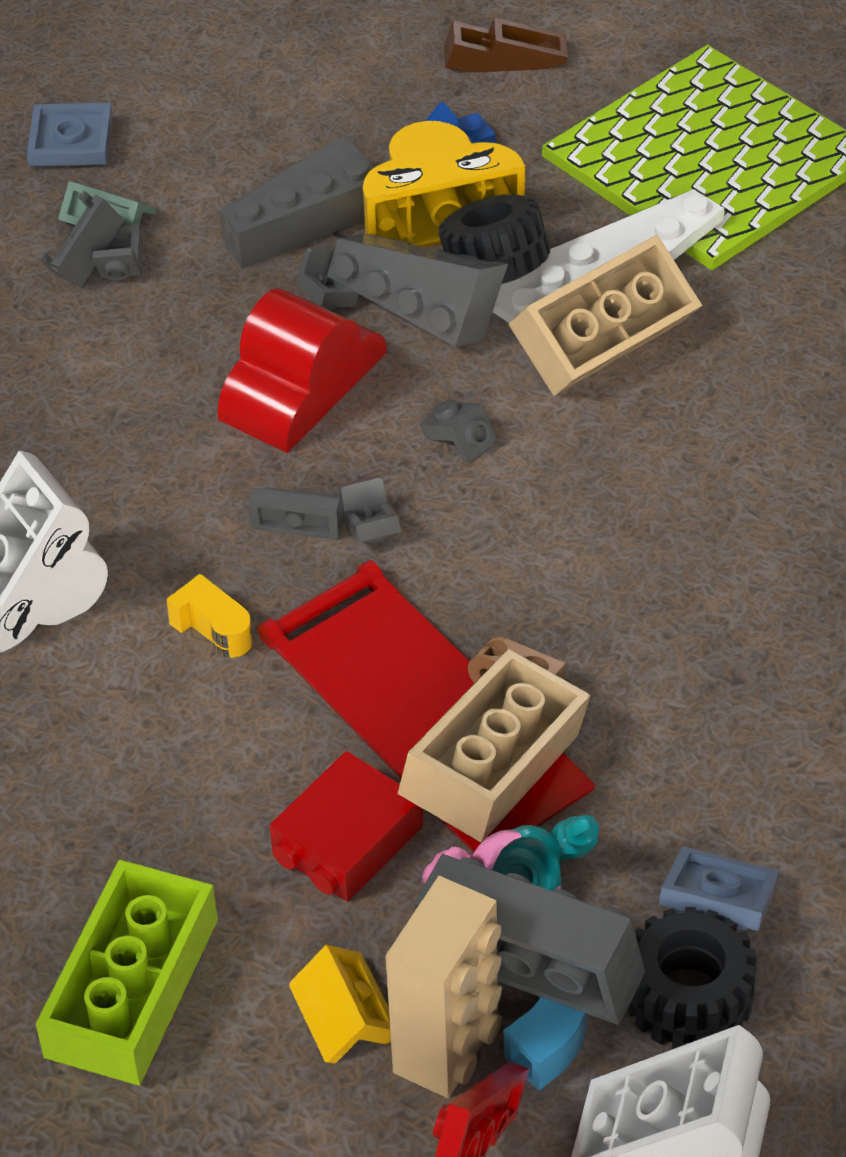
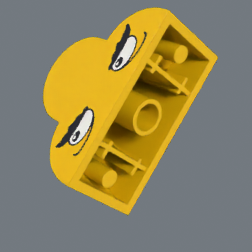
[363,121,525,248]

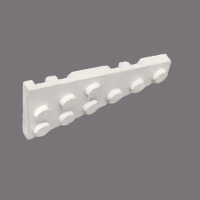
[493,189,724,323]

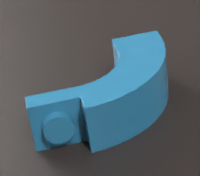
[504,997,589,1091]

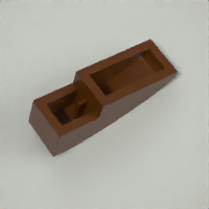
[444,17,568,72]

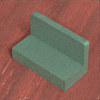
[58,181,157,226]

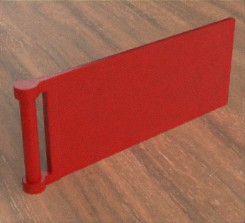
[257,560,595,853]

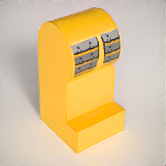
[166,574,253,658]

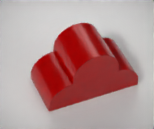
[217,288,387,453]

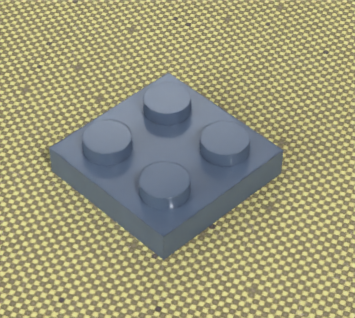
[27,103,113,166]
[658,846,780,931]

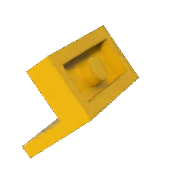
[289,944,391,1063]

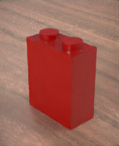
[269,751,423,902]

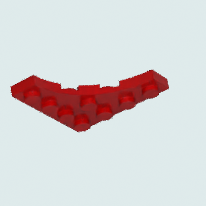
[433,1062,530,1157]

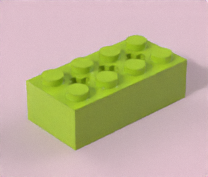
[36,860,218,1086]

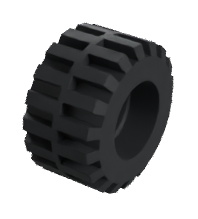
[438,195,550,284]
[627,907,757,1049]

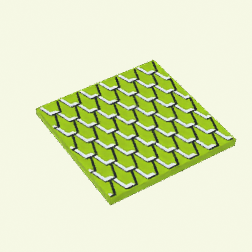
[542,44,846,270]

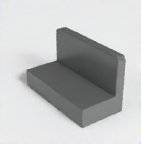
[249,487,344,540]

